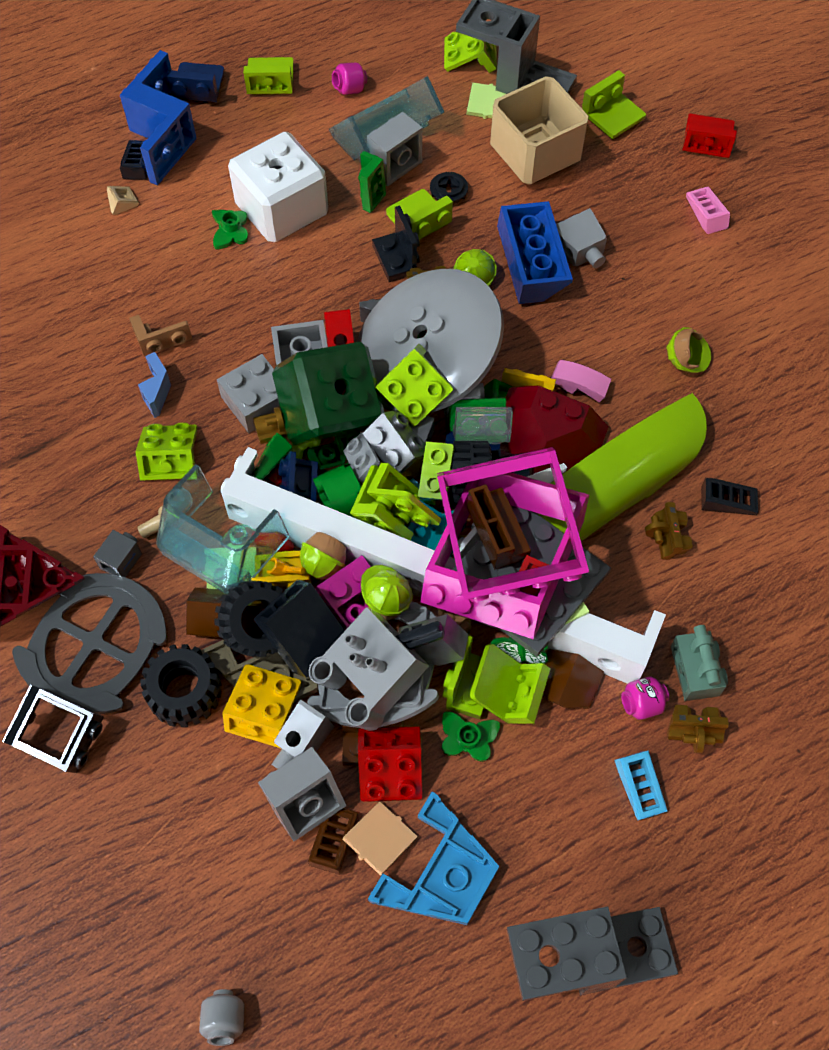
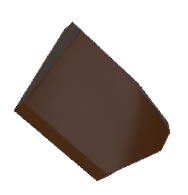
[543,649,604,709]

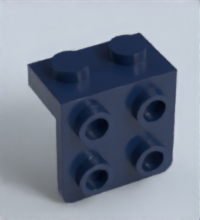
[167,62,225,102]

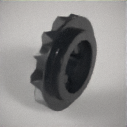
[430,172,468,204]

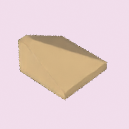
[107,186,139,215]

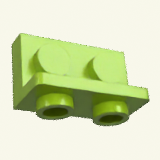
[418,442,454,505]

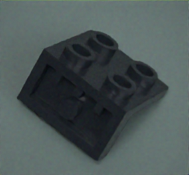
[372,205,420,282]

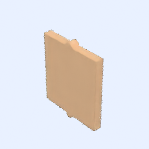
[342,802,418,876]

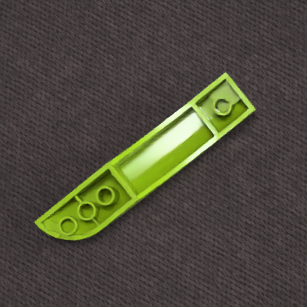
[537,393,707,541]

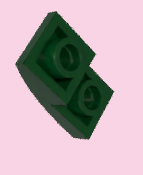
[307,431,360,476]

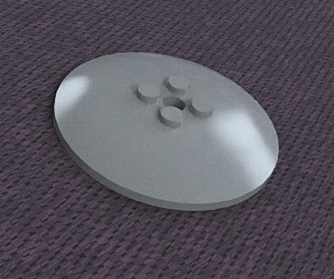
[357,269,504,413]

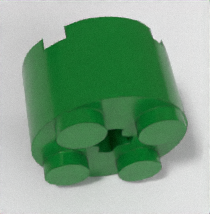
[313,463,361,518]

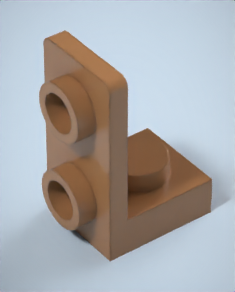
[129,315,192,356]

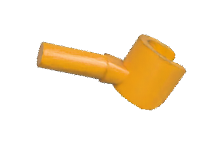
[267,557,306,576]

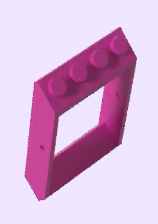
[437,447,589,602]
[420,472,589,639]

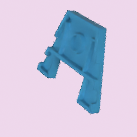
[368,791,499,925]

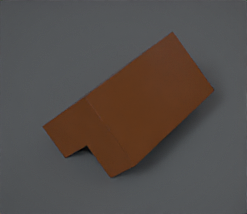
[467,484,531,570]
[186,587,266,637]

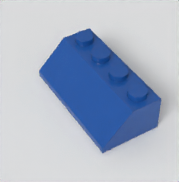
[497,201,573,304]

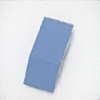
[138,352,171,418]

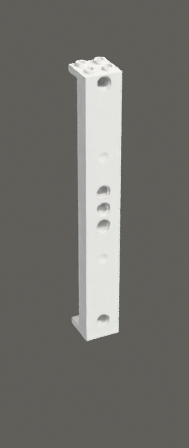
[221,447,666,684]

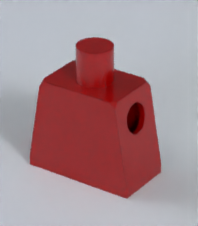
[324,309,354,347]

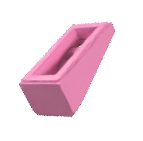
[686,187,730,234]

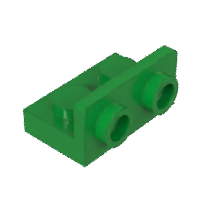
[358,151,386,213]

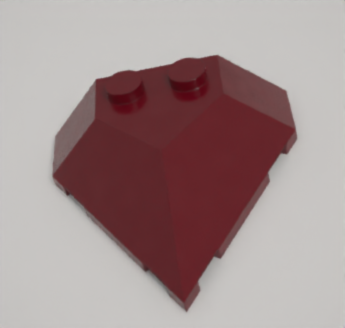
[504,386,609,475]
[0,525,85,627]

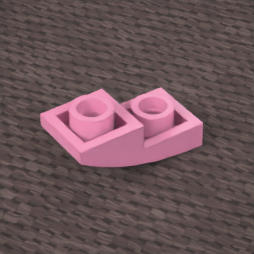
[551,360,611,402]

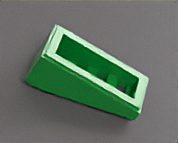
[252,433,292,481]

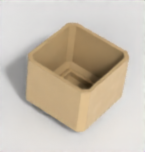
[490,76,589,184]

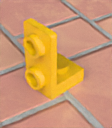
[502,368,556,391]

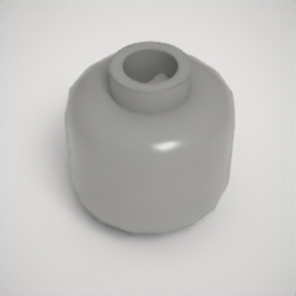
[199,989,244,1046]

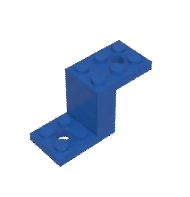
[120,50,197,186]

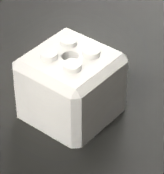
[228,132,328,242]

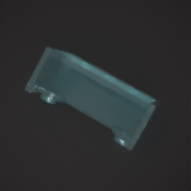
[329,76,444,162]
[156,464,290,594]

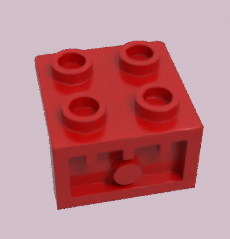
[682,113,737,158]
[358,727,422,802]

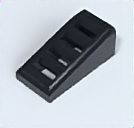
[120,140,147,180]
[701,477,758,515]

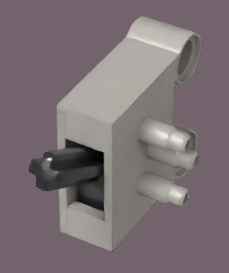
[309,607,445,731]

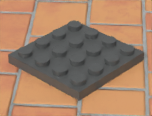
[452,506,611,657]

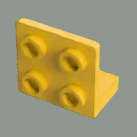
[223,664,301,748]

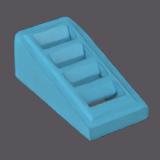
[615,751,667,820]

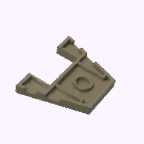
[201,640,318,703]

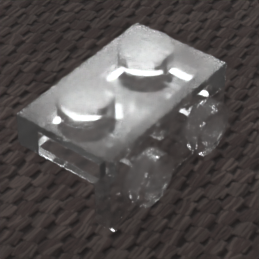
[452,407,513,444]

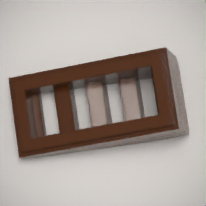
[308,808,358,875]

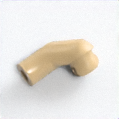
[137,505,176,538]

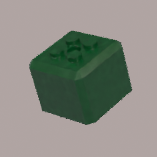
[272,342,384,445]

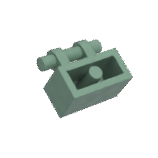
[670,625,728,701]

